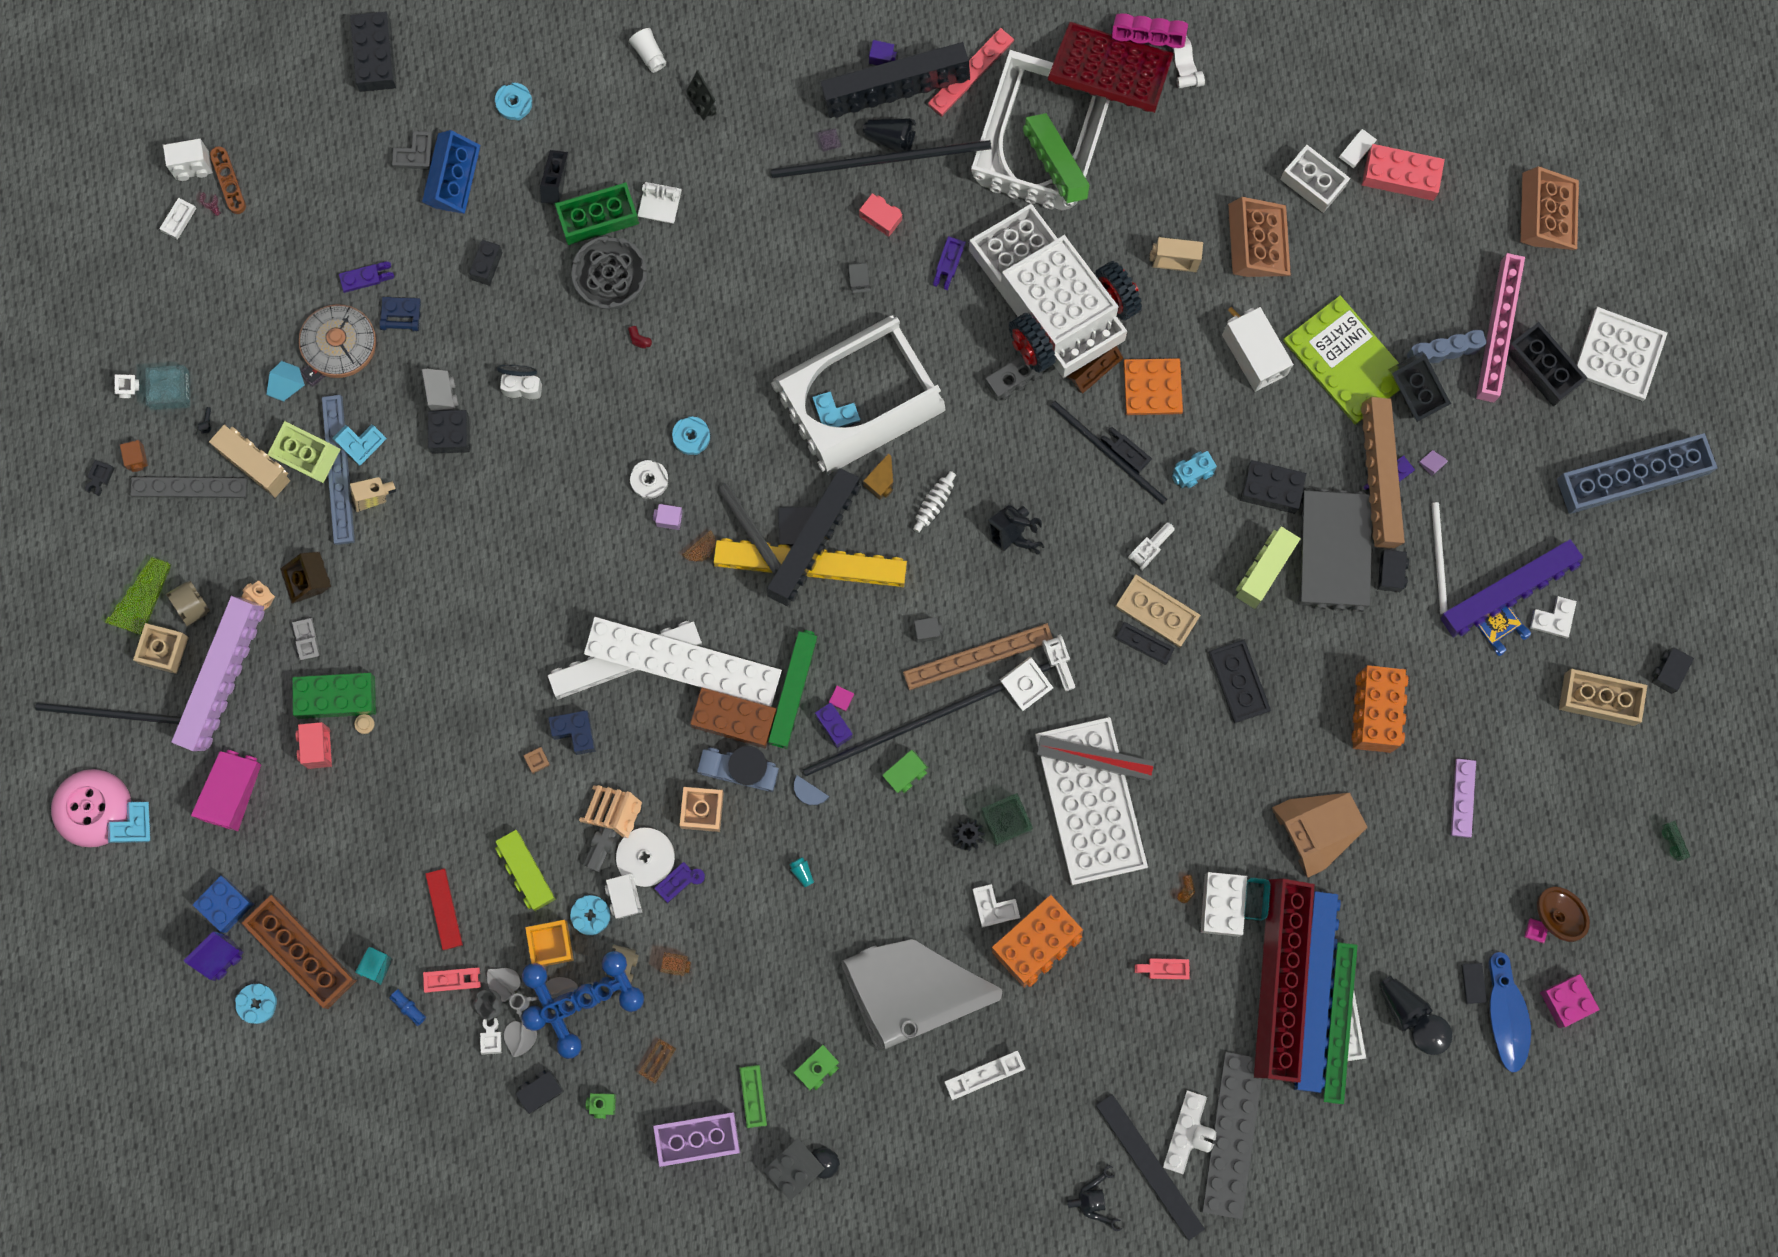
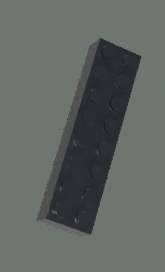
[820,42,970,118]

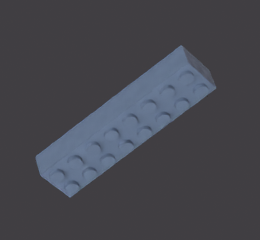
[1557,433,1717,514]

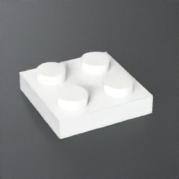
[1000,657,1053,711]

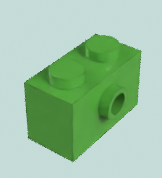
[883,750,929,793]
[794,1045,839,1090]

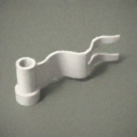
[1173,21,1205,88]

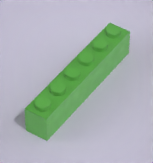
[1023,113,1089,203]

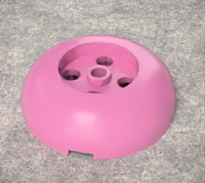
[51,769,131,847]

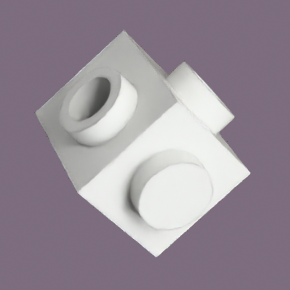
[115,374,139,398]

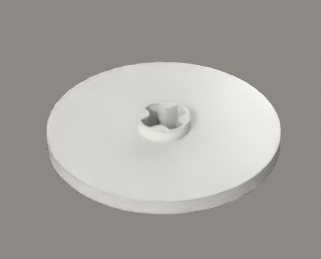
[616,828,675,887]

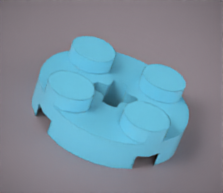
[495,83,532,120]
[672,416,710,455]
[570,895,610,935]
[235,984,277,1024]

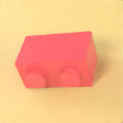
[859,193,902,237]

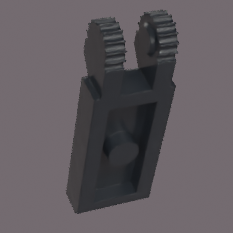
[1100,427,1152,474]

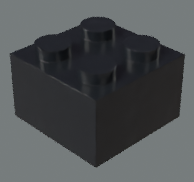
[428,410,470,454]

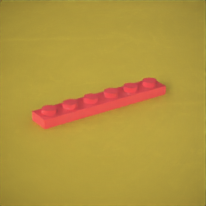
[928,28,1014,117]

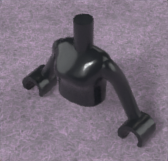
[1067,1166,1122,1231]

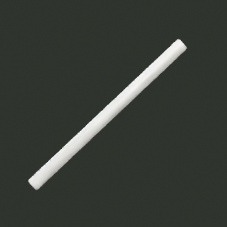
[1431,502,1448,614]

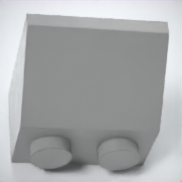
[422,369,459,411]

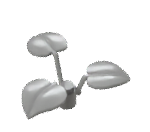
[487,968,578,1057]

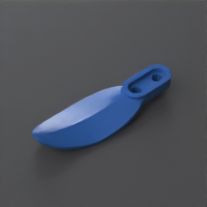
[1489,952,1531,1072]

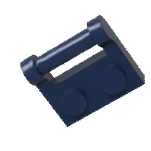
[380,297,421,331]

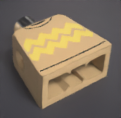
[350,477,396,512]

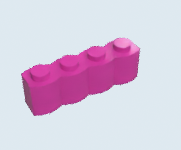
[1112,13,1188,48]

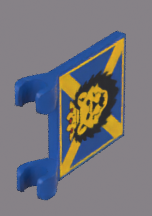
[1478,607,1531,656]

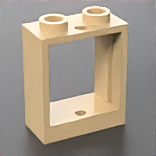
[1150,237,1203,272]

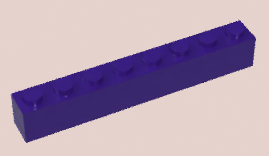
[1441,539,1584,638]

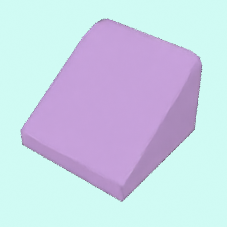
[1419,450,1448,476]

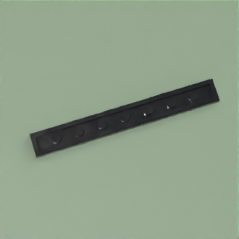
[1096,1094,1205,1241]

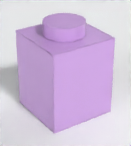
[653,504,682,530]

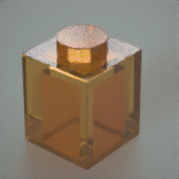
[660,952,691,977]

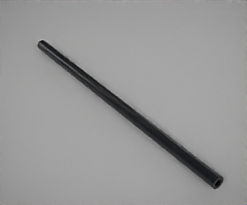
[771,140,992,178]

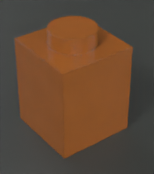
[120,440,148,472]

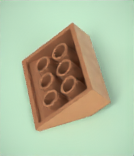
[1521,166,1579,250]
[1228,197,1291,277]

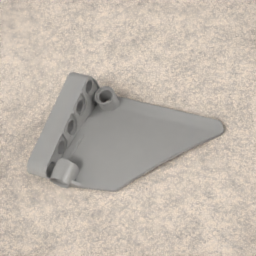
[841,939,1002,1051]

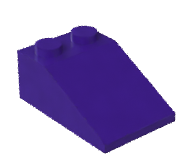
[183,931,244,981]

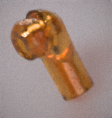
[1177,875,1195,903]

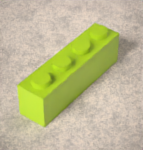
[495,830,556,911]

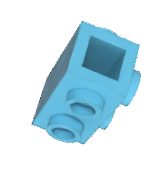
[1172,451,1217,488]

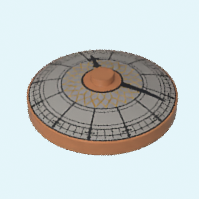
[299,305,376,378]

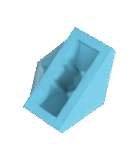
[266,361,305,402]

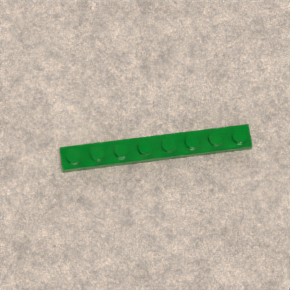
[1323,943,1358,1104]

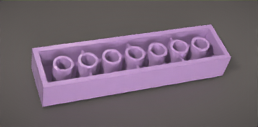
[172,596,264,751]

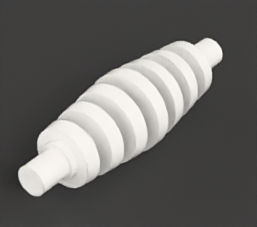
[913,471,956,533]

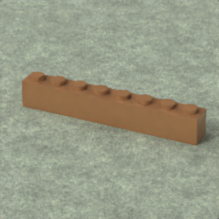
[1361,397,1405,548]

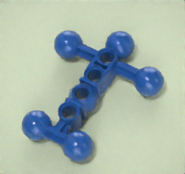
[522,951,644,1059]

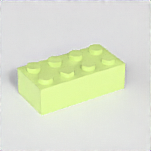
[1236,527,1301,609]

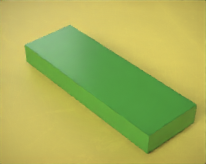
[740,1065,767,1128]

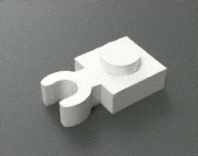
[480,1018,502,1055]

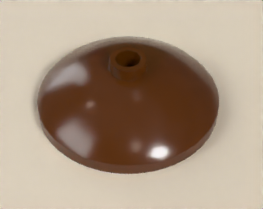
[1537,887,1590,942]

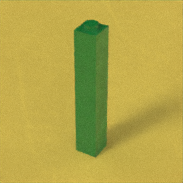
[768,630,817,749]

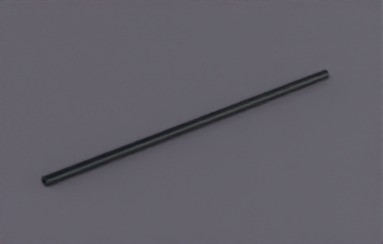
[803,661,1069,776]

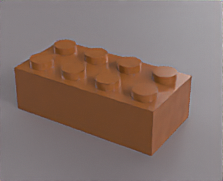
[690,687,777,749]

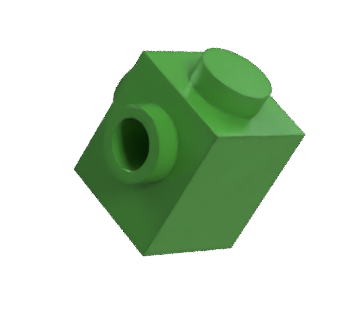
[586,1093,616,1119]

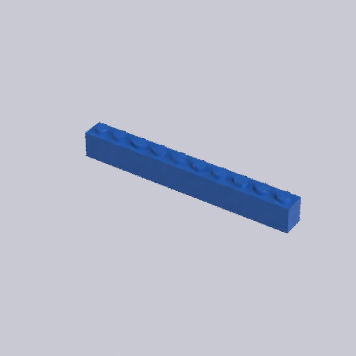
[1294,891,1341,1093]

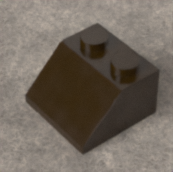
[280,552,331,604]

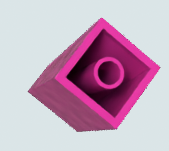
[191,750,261,831]

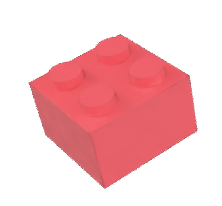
[296,722,332,769]

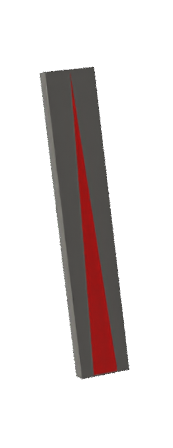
[1037,736,1155,781]

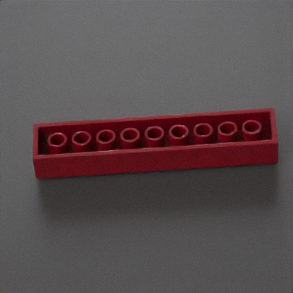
[1254,879,1315,1083]

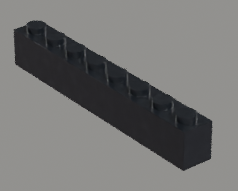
[767,468,861,607]

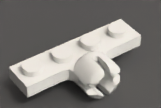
[1163,1091,1216,1174]

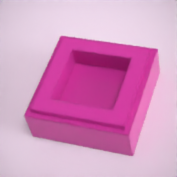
[829,686,854,712]
[1524,918,1548,943]

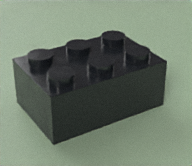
[1388,351,1451,422]
[1240,460,1307,514]

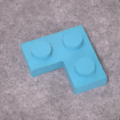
[813,392,860,428]
[332,424,387,465]
[107,802,150,843]

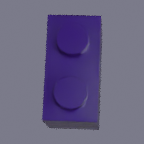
[815,703,853,748]

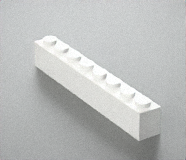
[548,621,702,700]

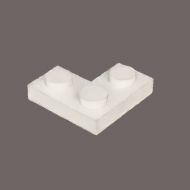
[1530,596,1577,638]
[972,884,1020,928]

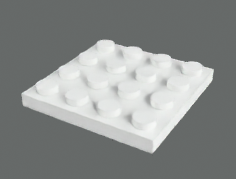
[1576,307,1667,401]

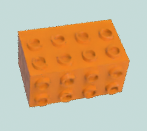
[1352,665,1408,753]
[992,895,1083,988]

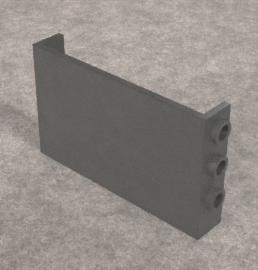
[1298,489,1372,612]

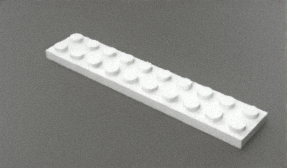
[584,617,782,707]

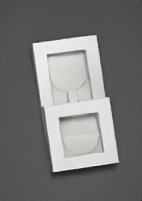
[1339,129,1377,168]

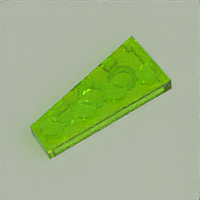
[105,557,171,635]

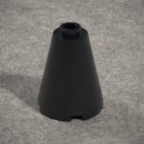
[863,118,916,152]

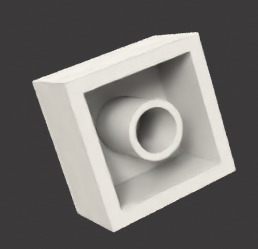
[163,138,213,181]

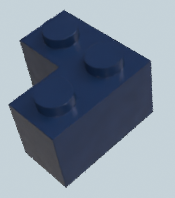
[549,710,596,755]

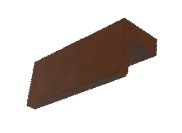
[1066,346,1123,394]

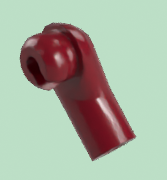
[628,326,652,349]

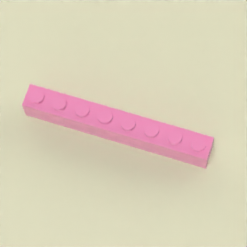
[1476,253,1525,403]

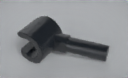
[198,407,211,434]

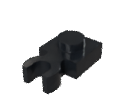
[85,460,115,496]

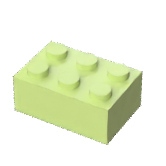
[267,421,341,483]

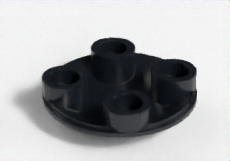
[1412,1015,1452,1055]

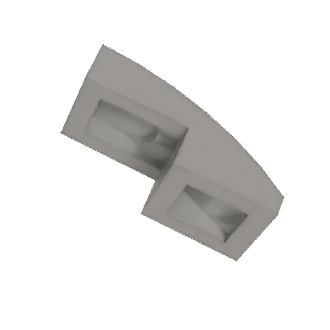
[292,618,320,660]

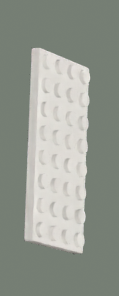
[1035,717,1148,886]

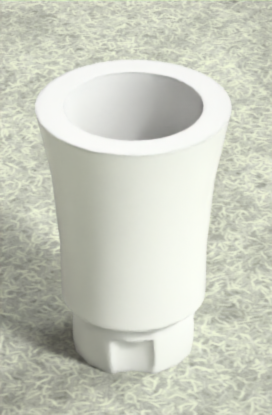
[629,28,666,73]

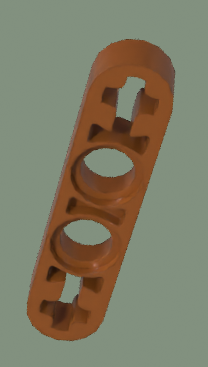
[210,146,246,214]

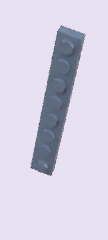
[322,395,355,545]

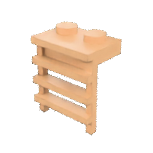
[579,785,642,838]

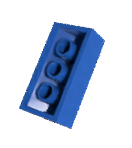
[422,130,481,214]

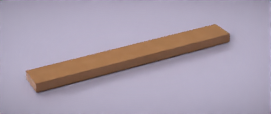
[903,623,1053,690]

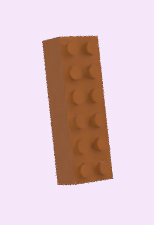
[242,895,357,1009]

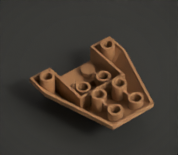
[1272,793,1368,878]

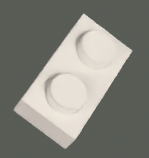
[160,198,196,240]

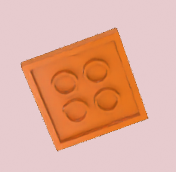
[1124,359,1183,415]

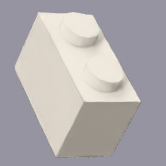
[605,874,642,919]

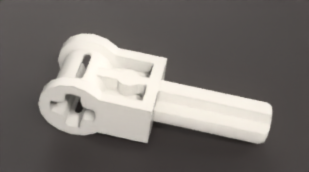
[1128,522,1175,570]
[1042,634,1075,691]

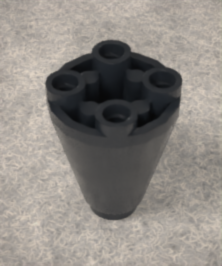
[1379,976,1433,1032]

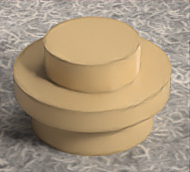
[354,714,375,734]

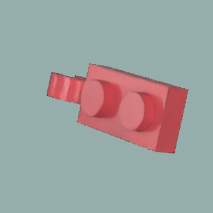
[1135,959,1189,980]

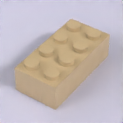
[209,425,290,498]
[1559,669,1647,726]

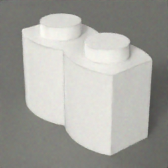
[500,374,542,399]

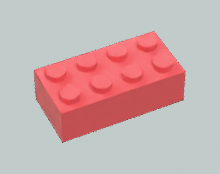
[1362,144,1445,201]

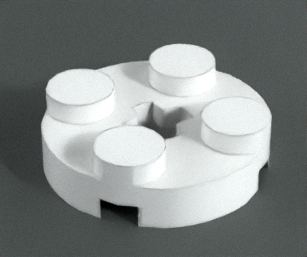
[630,460,668,499]

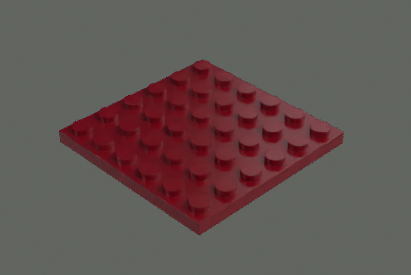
[1048,22,1174,113]

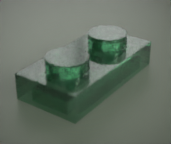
[1662,821,1691,862]

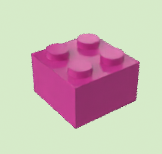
[1540,974,1600,1028]

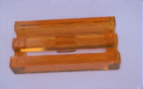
[638,1039,676,1084]

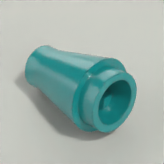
[789,857,814,888]

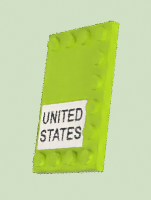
[1283,295,1399,425]

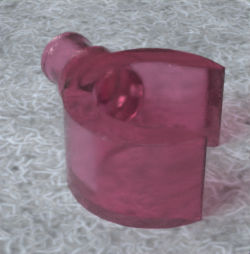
[200,192,221,216]

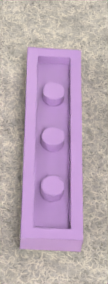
[1451,759,1476,838]

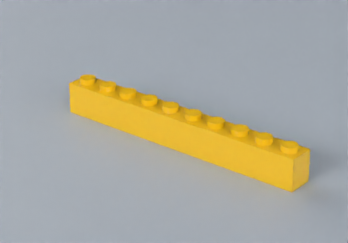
[714,538,907,587]

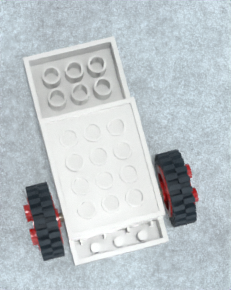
[969,204,1142,378]

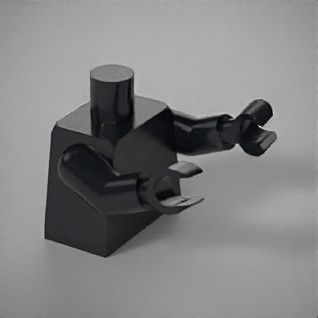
[988,505,1044,555]

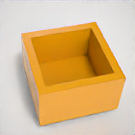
[525,920,574,967]

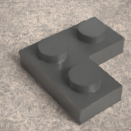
[392,131,433,169]

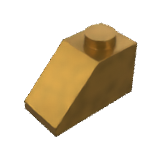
[863,454,893,500]

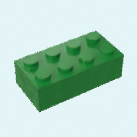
[555,182,639,245]
[293,673,376,719]

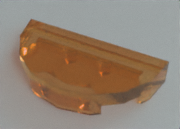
[682,530,716,562]

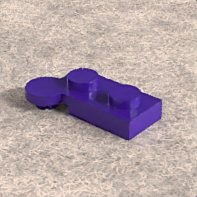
[654,862,705,903]

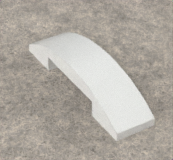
[945,1051,1025,1100]

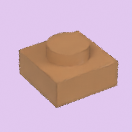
[524,747,550,774]

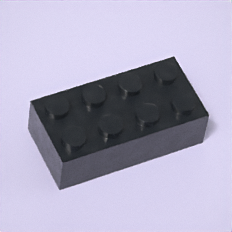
[350,11,396,92]
[1508,322,1588,407]

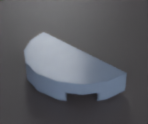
[794,775,829,805]

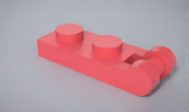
[423,968,481,993]

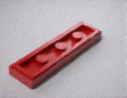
[426,869,463,950]

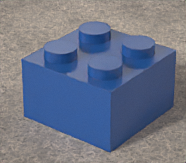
[193,876,254,933]

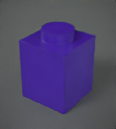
[869,40,897,65]

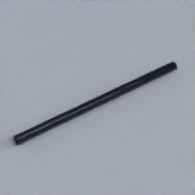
[1050,401,1168,505]
[35,703,181,724]

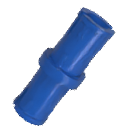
[389,989,426,1026]

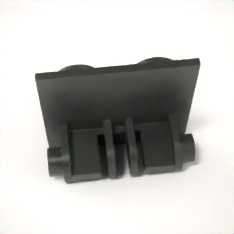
[686,70,717,121]

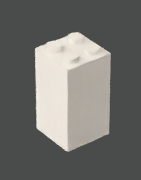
[1222,307,1294,392]

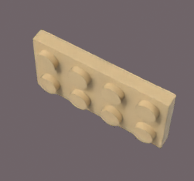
[1115,575,1201,648]

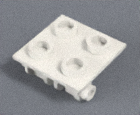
[638,182,682,224]

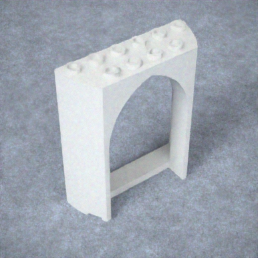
[971,50,1110,210]
[771,315,945,475]

